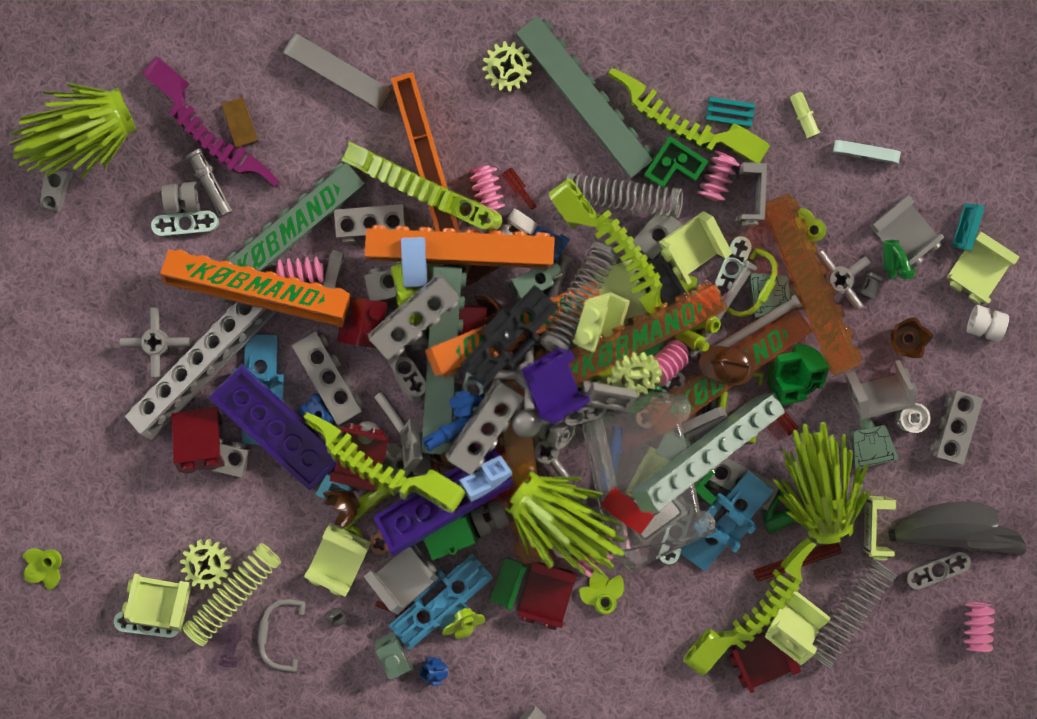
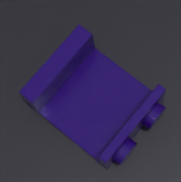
[521,348,590,423]

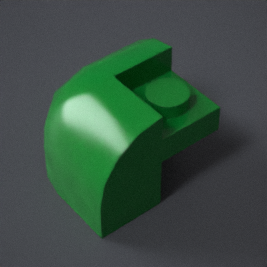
[767,344,830,406]

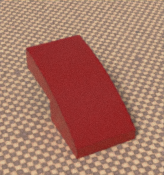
[600,486,654,535]

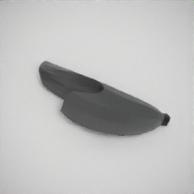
[888,501,1026,556]

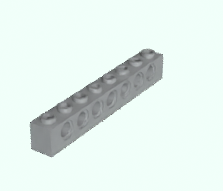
[125,302,277,440]

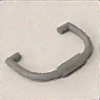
[257,599,306,672]

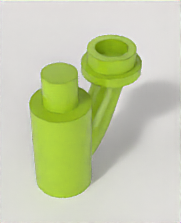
[675,316,721,352]

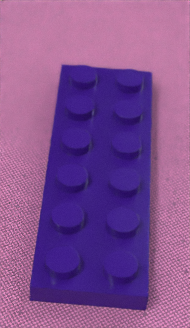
[209,364,336,491]
[373,447,515,556]

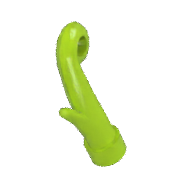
[343,487,392,538]

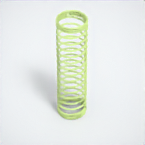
[182,543,281,646]

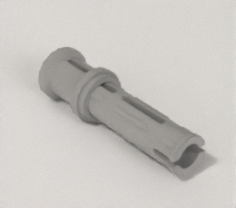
[185,148,232,217]

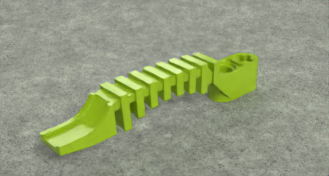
[608,68,770,163]
[341,141,502,231]
[549,179,671,329]
[303,412,466,513]
[683,537,816,676]

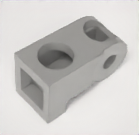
[40,166,73,212]

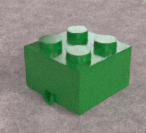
[424,512,481,560]

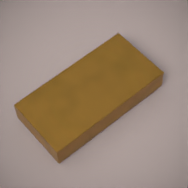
[221,97,258,148]

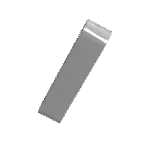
[283,33,391,110]

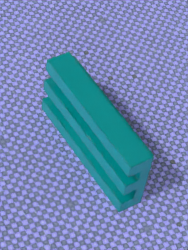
[706,97,755,127]
[952,203,985,251]

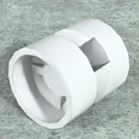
[499,208,538,236]
[967,305,1009,343]
[894,403,931,433]

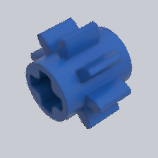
[419,657,448,687]

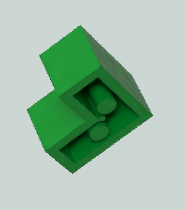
[643,136,708,190]

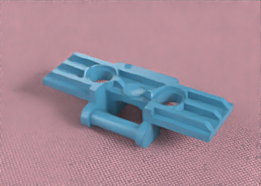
[233,334,284,445]
[681,471,774,571]
[389,553,493,650]

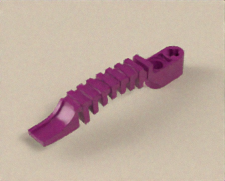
[142,56,280,188]

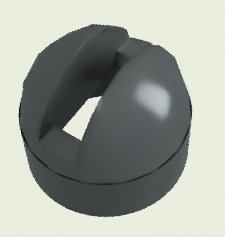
[327,608,346,627]

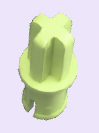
[790,92,820,138]

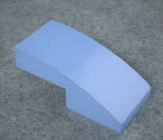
[401,237,427,287]
[460,455,512,502]

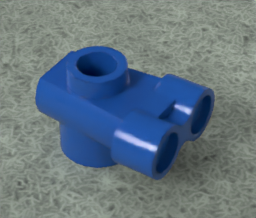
[532,225,570,262]
[450,391,485,416]
[298,393,335,425]

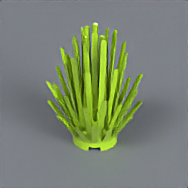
[8,83,137,179]
[773,422,871,544]
[505,471,626,576]

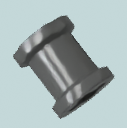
[856,271,885,301]

